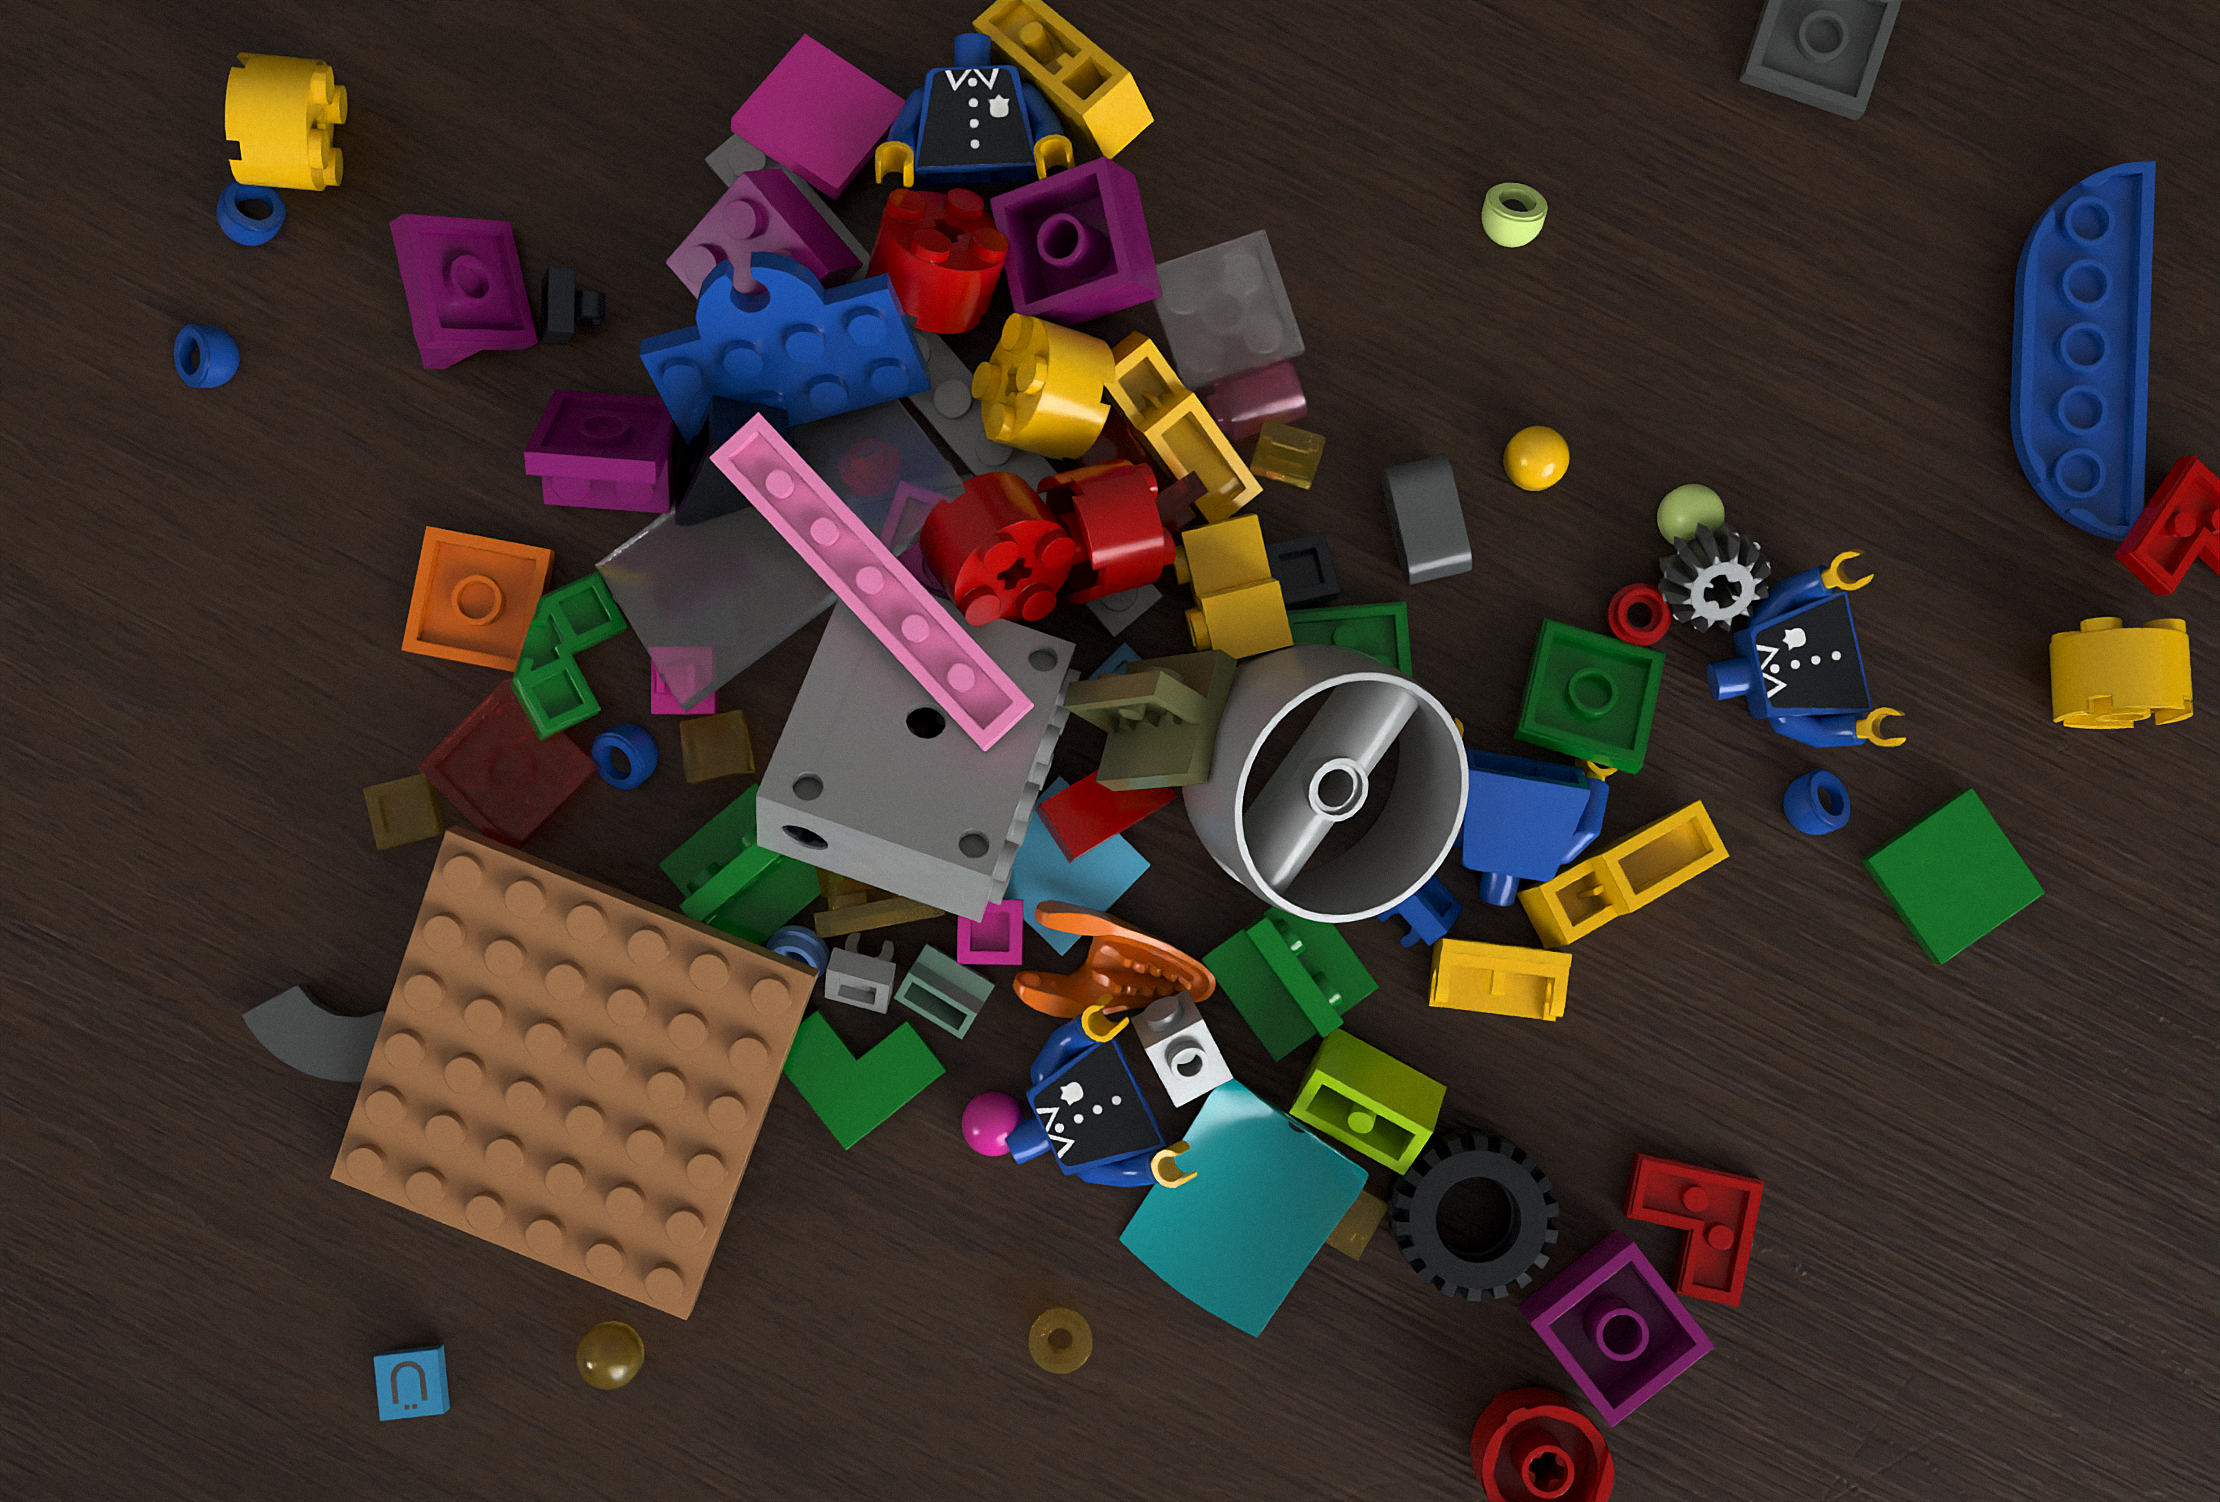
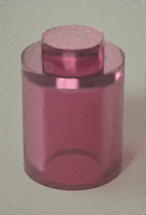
[1206,356,1307,441]

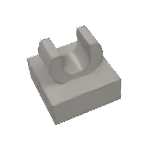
[825,932,896,1014]

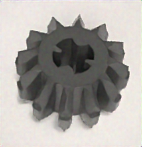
[1657,521,1772,634]

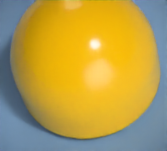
[1503,426,1570,491]

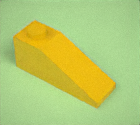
[972,0,1154,160]

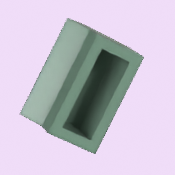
[894,942,996,1039]

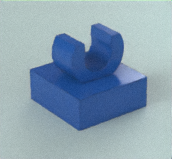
[1377,874,1464,947]

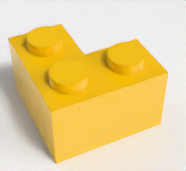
[1173,513,1294,659]

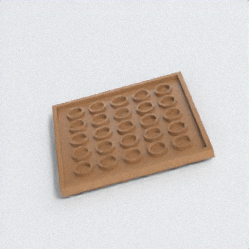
[330,825,820,1321]

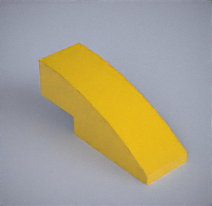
[1102,330,1263,524]
[1517,800,1729,949]

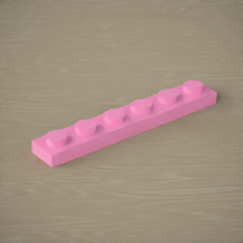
[709,412,1034,752]

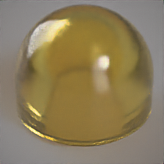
[576,1321,644,1390]

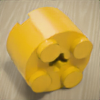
[225,52,348,191]
[971,313,1115,461]
[2049,617,2193,729]

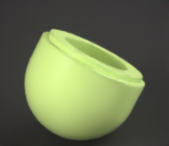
[1481,183,1548,247]
[1657,484,1725,545]

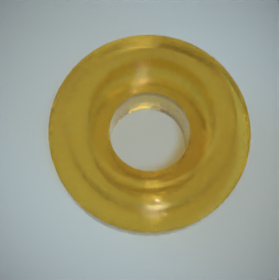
[1029,1308,1093,1374]

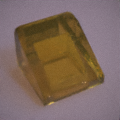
[680,709,756,784]

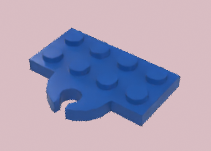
[639,251,931,447]

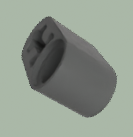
[1381,454,1472,585]

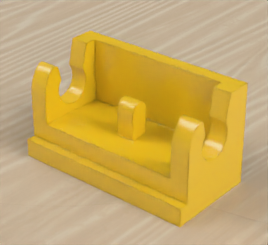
[1427,937,1572,1021]

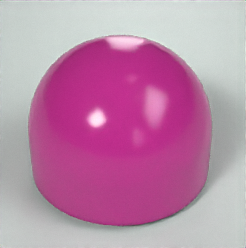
[961,1090,1025,1156]

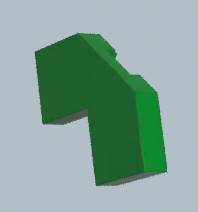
[510,571,628,741]

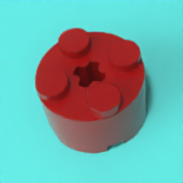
[865,188,1010,334]
[1036,458,1176,605]
[919,472,1076,626]
[1470,1387,1614,1502]

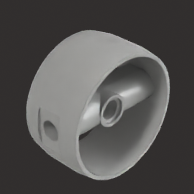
[1182,643,1469,923]

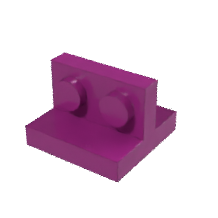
[389,214,538,369]
[524,389,678,514]

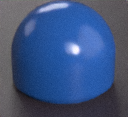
[216,180,286,246]
[174,324,240,388]
[591,723,659,790]
[1783,769,1850,835]

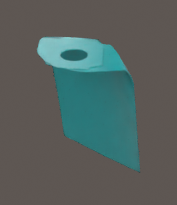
[1119,1078,1369,1338]

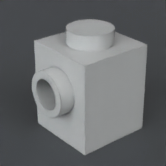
[1131,989,1233,1108]

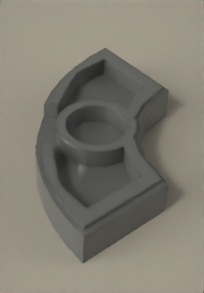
[241,983,386,1082]

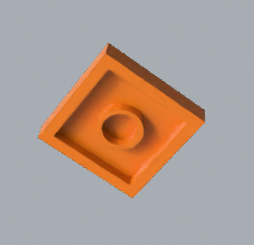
[401,526,557,672]

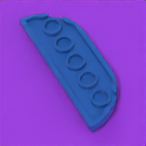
[2010,161,2156,542]

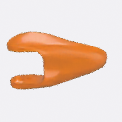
[1012,900,1216,1018]

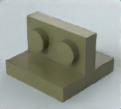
[1062,649,1237,791]

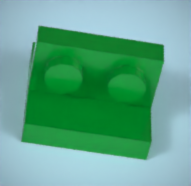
[658,782,840,946]
[1200,906,1379,1063]

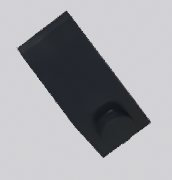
[675,395,797,527]

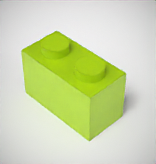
[1289,1028,1447,1176]

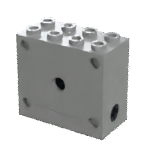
[756,594,1081,923]

